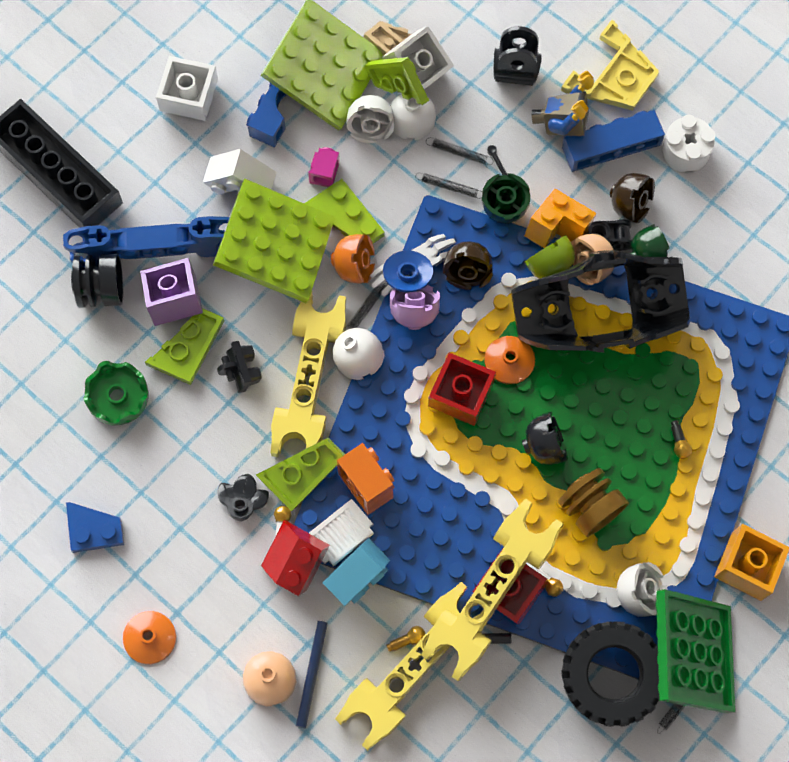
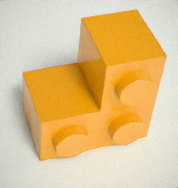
[524,188,597,248]

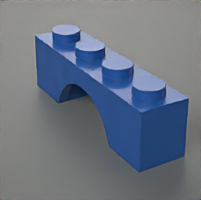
[246,83,287,148]

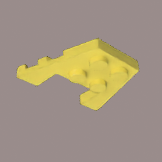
[561,20,659,111]

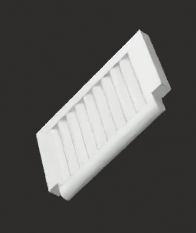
[309,499,374,566]

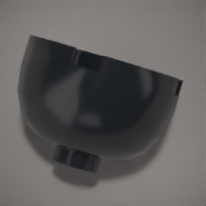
[522,412,568,465]

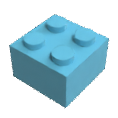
[323,537,390,606]

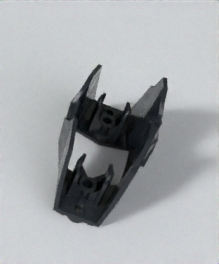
[511,250,690,353]

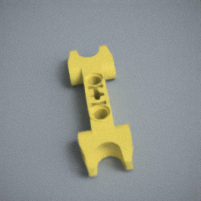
[270,291,346,457]
[421,499,563,681]
[335,582,494,751]

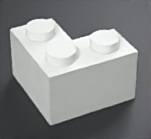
[203,149,277,194]

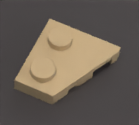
[364,21,411,56]

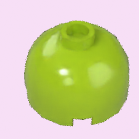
[524,235,575,279]

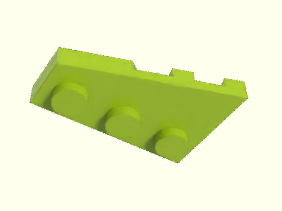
[364,57,430,105]
[304,179,385,244]
[145,308,224,385]
[256,438,345,511]

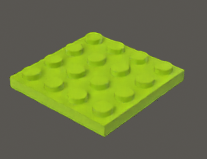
[260,0,383,131]
[213,178,335,303]

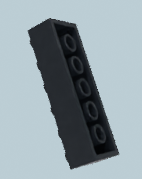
[0,98,123,228]

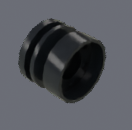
[71,253,124,308]

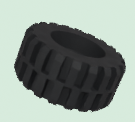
[562,622,659,727]

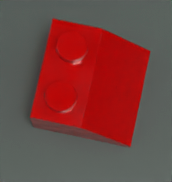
[261,520,330,596]

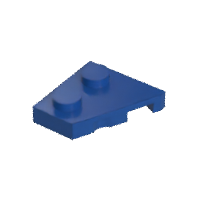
[66,502,124,553]

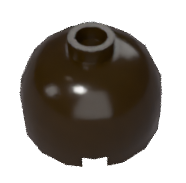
[610,173,655,223]
[443,241,493,290]

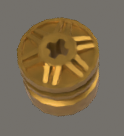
[558,468,629,537]

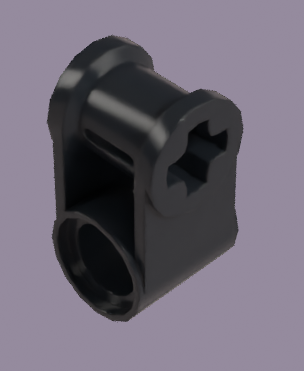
[586,219,632,251]

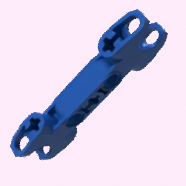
[63,216,230,266]

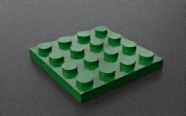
[656,589,736,713]

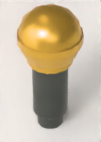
[671,420,692,458]

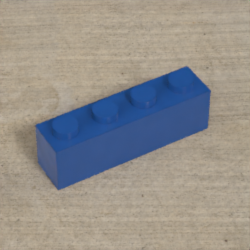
[562,110,665,172]

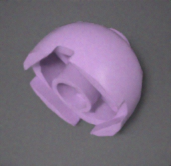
[390,285,440,330]

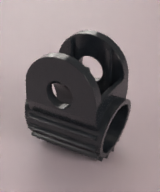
[493,26,542,86]

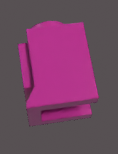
[308,147,340,187]

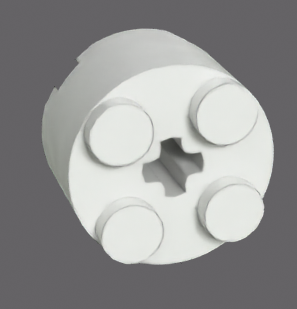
[662,115,715,173]

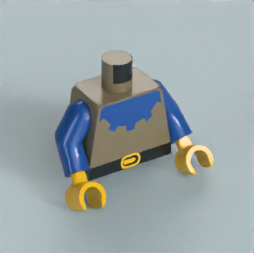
[532,71,594,136]

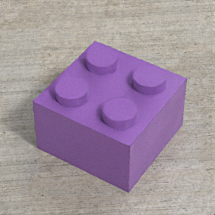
[140,258,203,326]

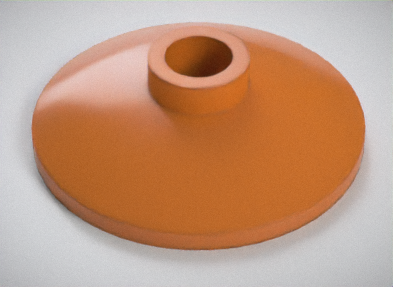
[485,336,535,384]
[123,611,176,664]

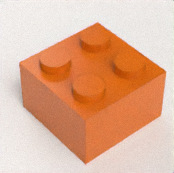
[337,443,394,515]

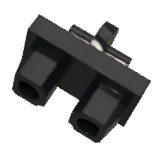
[217,341,262,393]

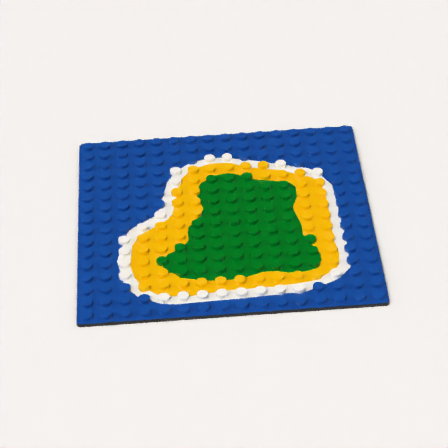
[294,195,789,680]

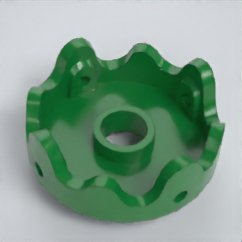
[83,361,149,426]

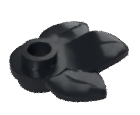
[218,474,269,521]

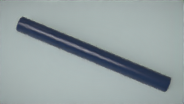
[296,621,328,728]

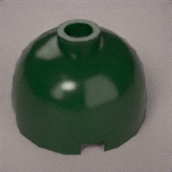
[481,173,531,224]
[629,224,672,257]

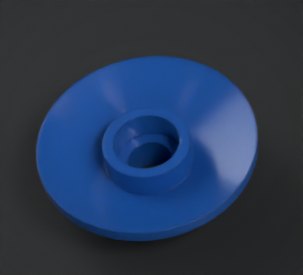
[383,250,433,292]

